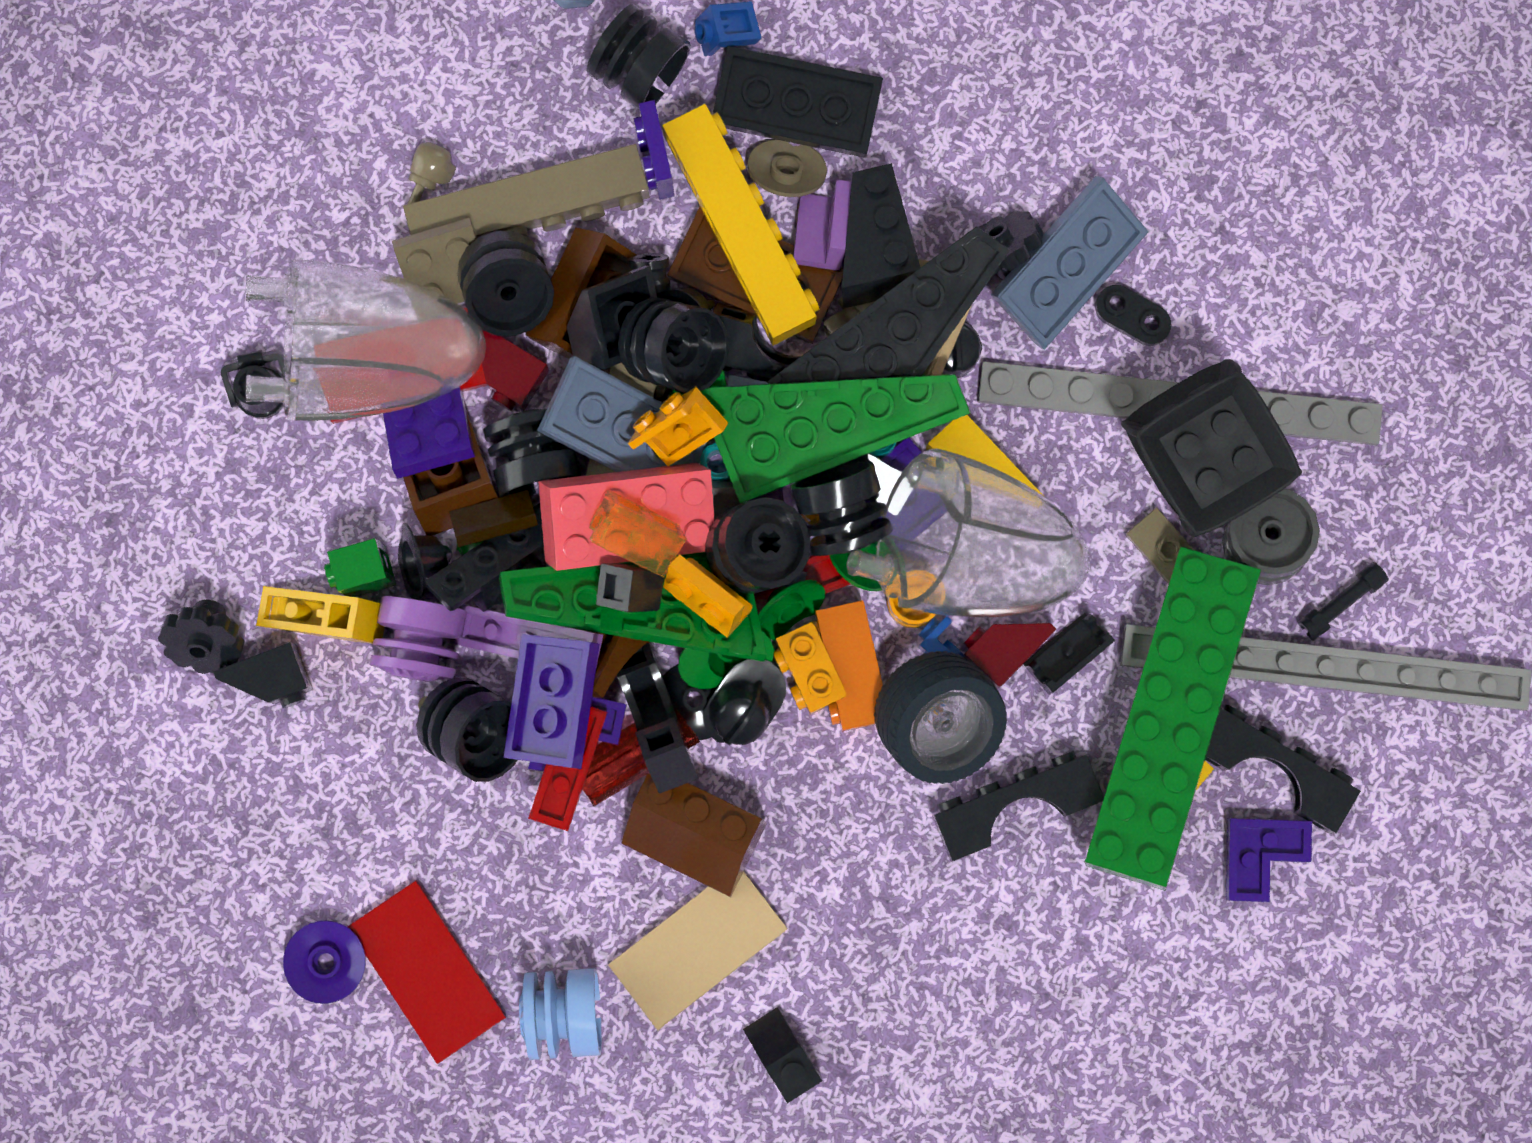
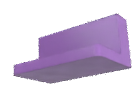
[793,180,852,271]

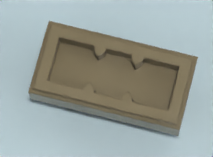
[1125,507,1195,585]

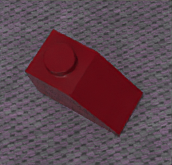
[474,325,550,411]
[963,623,1056,689]

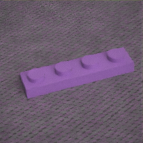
[455,605,603,667]

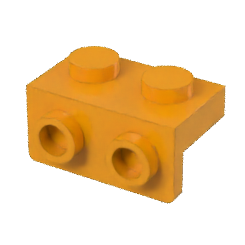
[627,387,729,467]
[663,554,752,638]
[773,623,846,715]

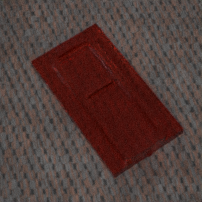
[582,707,700,806]

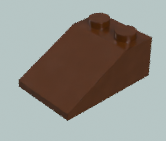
[403,409,499,536]

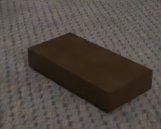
[449,490,538,547]

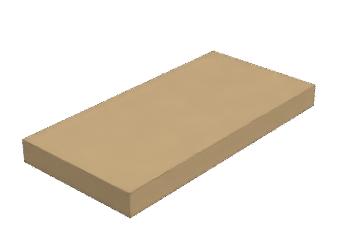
[608,872,788,1030]

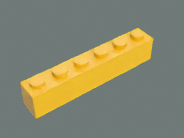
[662,103,820,346]

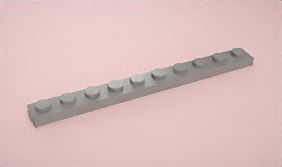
[978,361,1383,446]
[1120,624,1532,711]

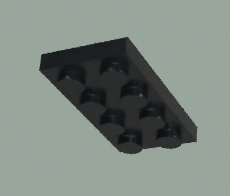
[713,46,883,158]

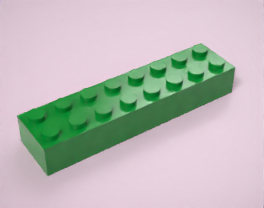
[1085,547,1261,891]

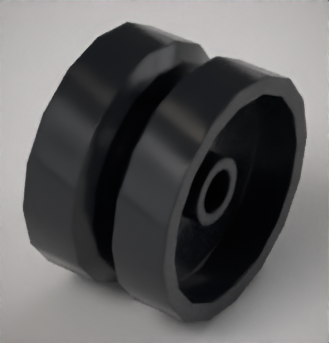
[457,231,554,336]
[705,497,811,594]

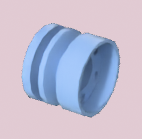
[519,968,602,1060]

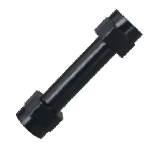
[1298,562,1389,641]

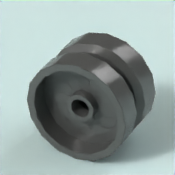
[1222,489,1320,586]

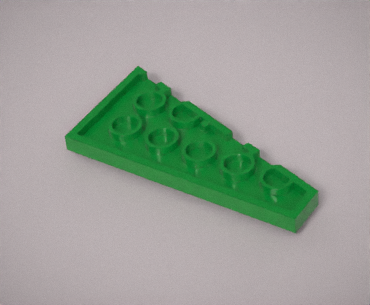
[700,374,971,503]
[499,552,767,662]

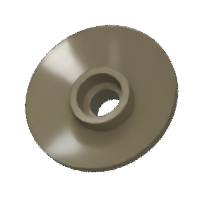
[747,139,827,197]

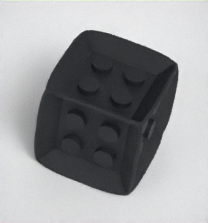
[1121,359,1302,537]

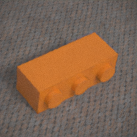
[809,600,883,732]

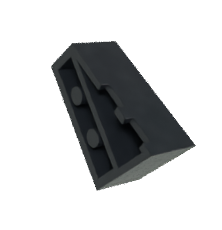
[842,163,921,309]

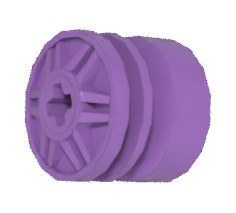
[369,596,467,682]

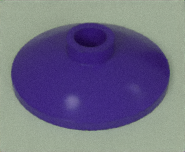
[283,921,366,1004]

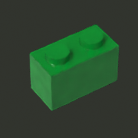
[324,538,397,597]

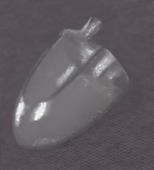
[245,259,487,421]
[847,449,1090,618]

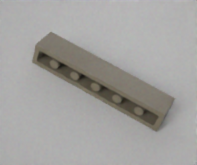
[403,144,650,238]

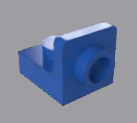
[695,1,762,56]
[918,616,964,657]

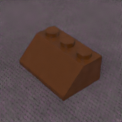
[525,227,637,374]
[621,772,767,897]

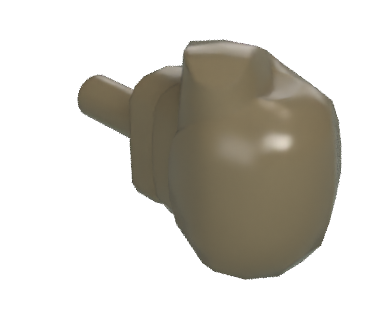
[408,142,456,204]

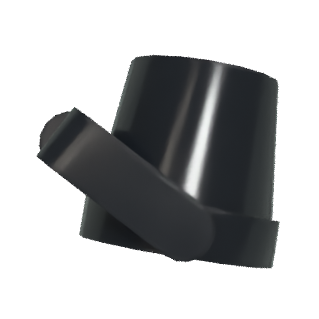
[221,350,294,419]

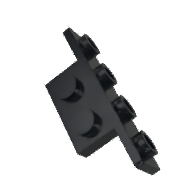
[426,503,546,612]

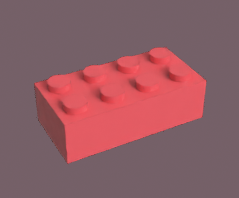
[538,463,714,571]

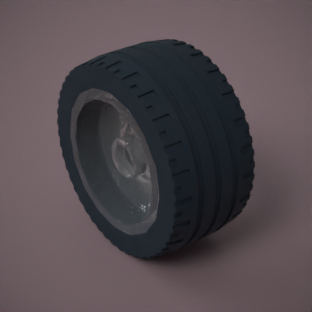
[874,651,1007,784]

